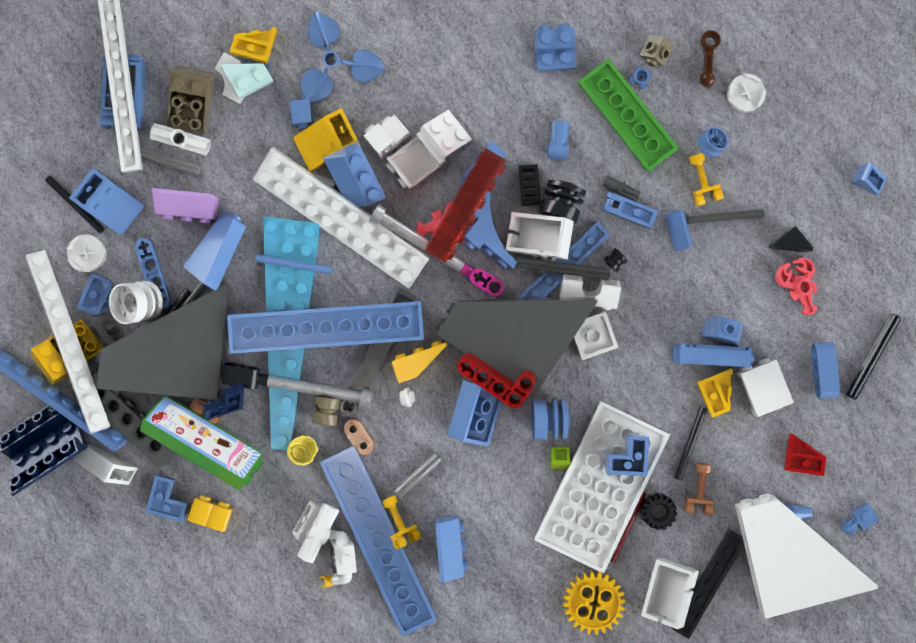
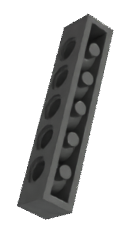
[91,372,177,469]

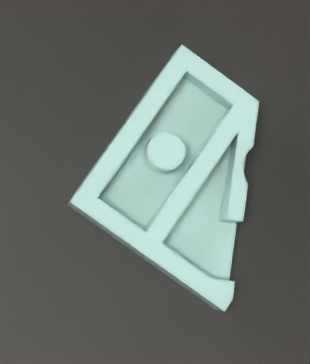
[221,64,273,99]

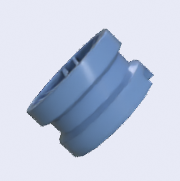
[697,126,729,158]

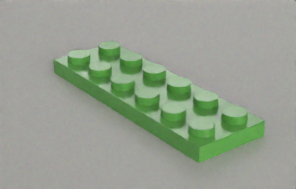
[578,58,679,173]

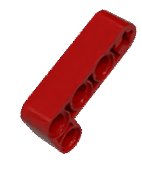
[457,353,536,408]

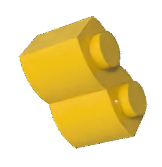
[187,495,234,532]

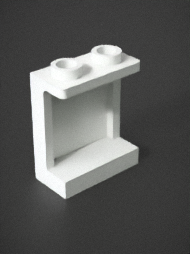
[385,131,446,190]
[736,357,794,417]

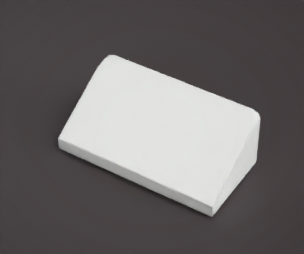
[292,500,321,543]

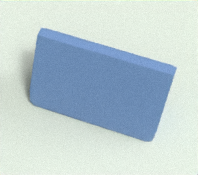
[666,210,693,251]

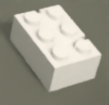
[506,212,574,260]
[641,558,699,629]

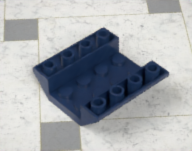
[0,405,88,496]

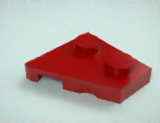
[784,433,827,476]

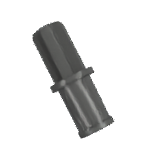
[603,175,641,202]

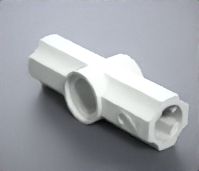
[150,123,211,156]
[297,503,339,563]

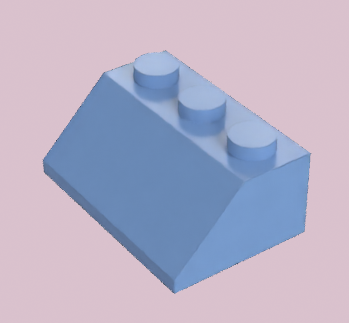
[323,141,386,207]
[447,380,502,447]
[435,515,467,583]

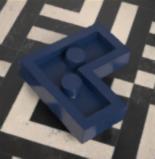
[203,384,244,421]

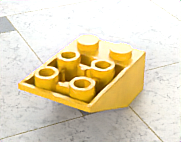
[293,108,361,172]
[30,319,103,386]

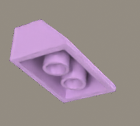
[152,188,219,224]

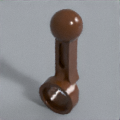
[700,30,721,87]

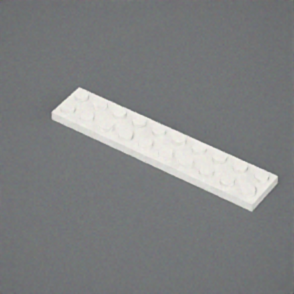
[253,147,430,289]

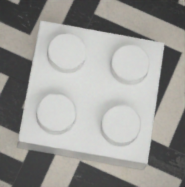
[420,110,472,159]
[574,312,618,360]

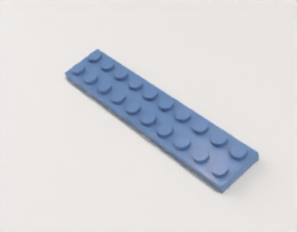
[227,301,424,354]
[320,445,437,637]

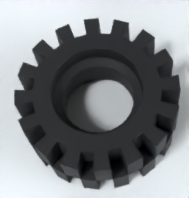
[640,493,678,530]

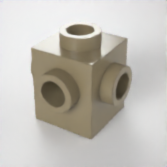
[640,34,674,67]

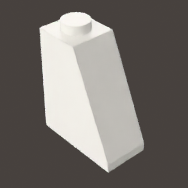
[73,444,138,485]

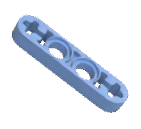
[135,238,172,310]

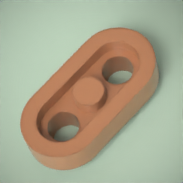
[344,419,374,455]

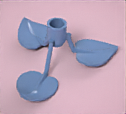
[301,11,385,102]

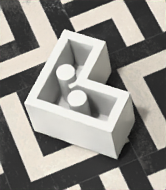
[363,114,410,160]

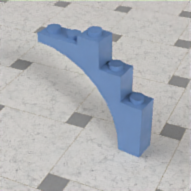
[460,142,518,270]

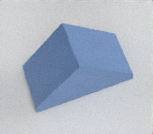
[851,162,887,195]

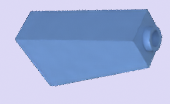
[183,211,246,291]
[701,317,743,347]

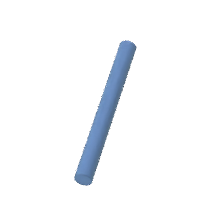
[255,254,333,274]

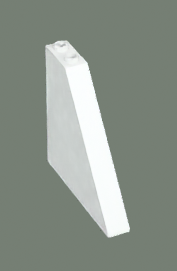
[735,494,878,619]

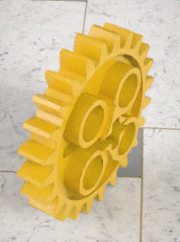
[562,570,626,635]

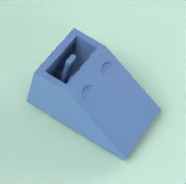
[69,168,145,236]

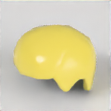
[287,435,318,466]

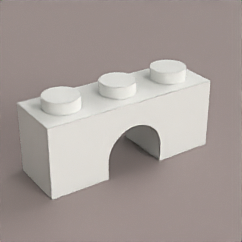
[559,274,621,310]

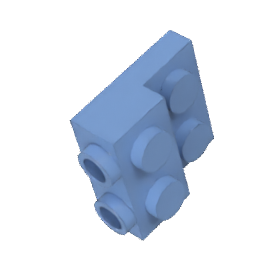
[535,24,576,71]

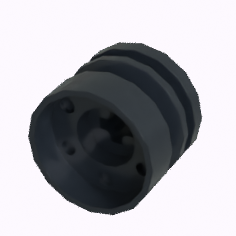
[538,180,586,224]

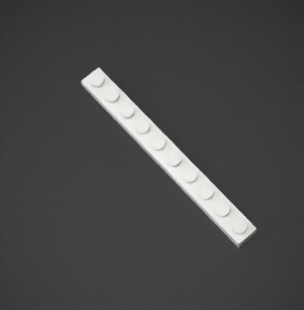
[98,0,143,173]
[25,250,110,434]

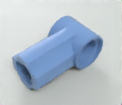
[547,120,569,160]

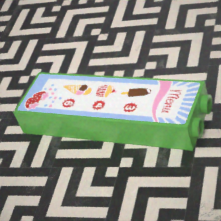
[140,395,263,491]

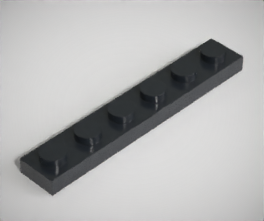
[671,529,744,639]

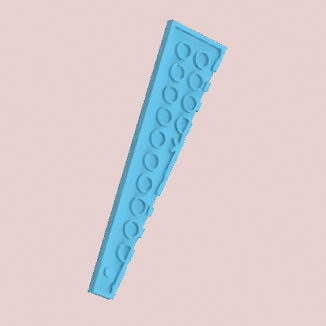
[263,216,320,451]

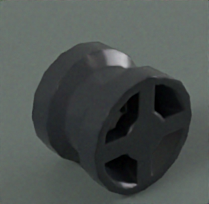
[604,248,628,272]

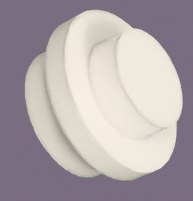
[400,388,415,407]

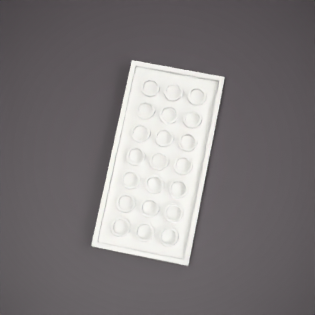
[534,401,670,574]

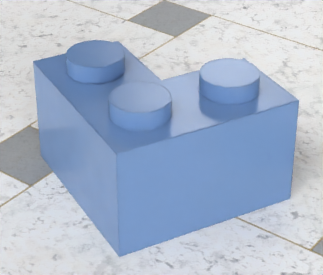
[605,434,649,476]

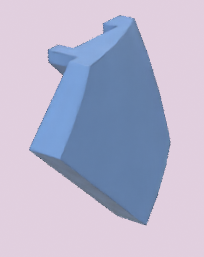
[76,273,113,315]

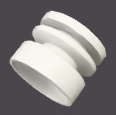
[109,281,163,324]

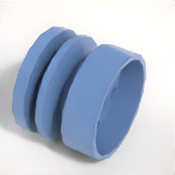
[531,399,570,440]

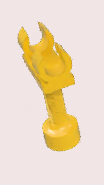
[689,153,724,207]
[381,495,421,550]

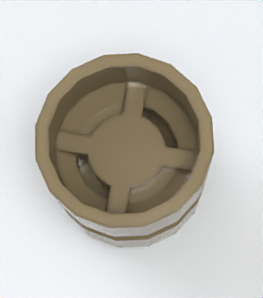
[312,396,340,426]

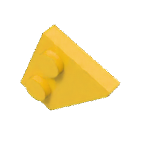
[229,27,278,64]

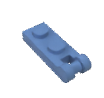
[601,192,658,229]

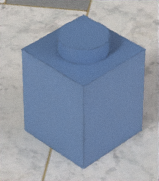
[290,99,314,130]

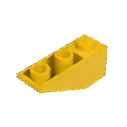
[391,340,447,383]

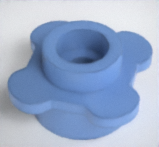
[629,66,652,89]

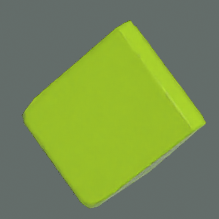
[550,446,570,470]

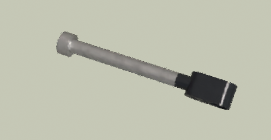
[221,362,373,408]

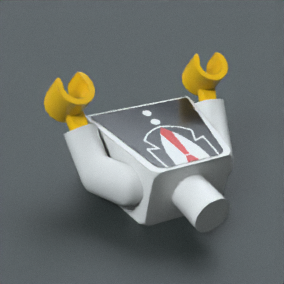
[320,530,357,588]

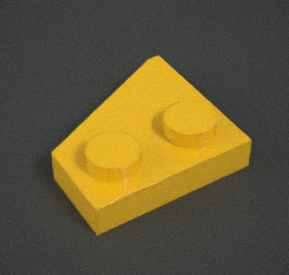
[696,368,733,418]

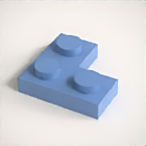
[145,474,189,522]

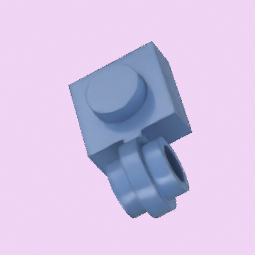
[841,503,879,535]

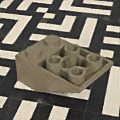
[167,66,215,134]

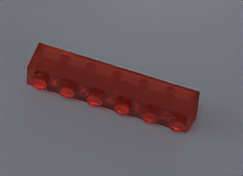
[425,148,506,263]

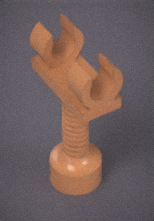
[684,463,714,516]

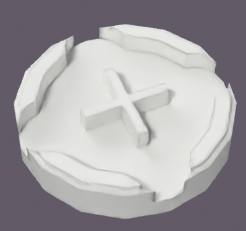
[726,74,766,113]
[67,234,107,273]

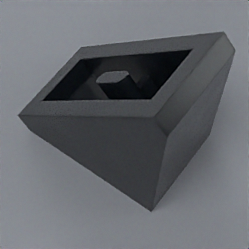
[769,226,813,253]

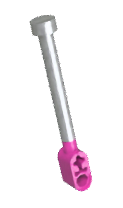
[369,204,504,296]

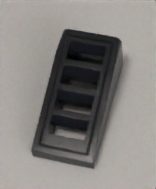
[519,164,541,206]

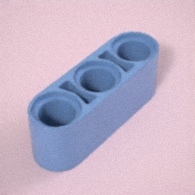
[811,342,840,399]

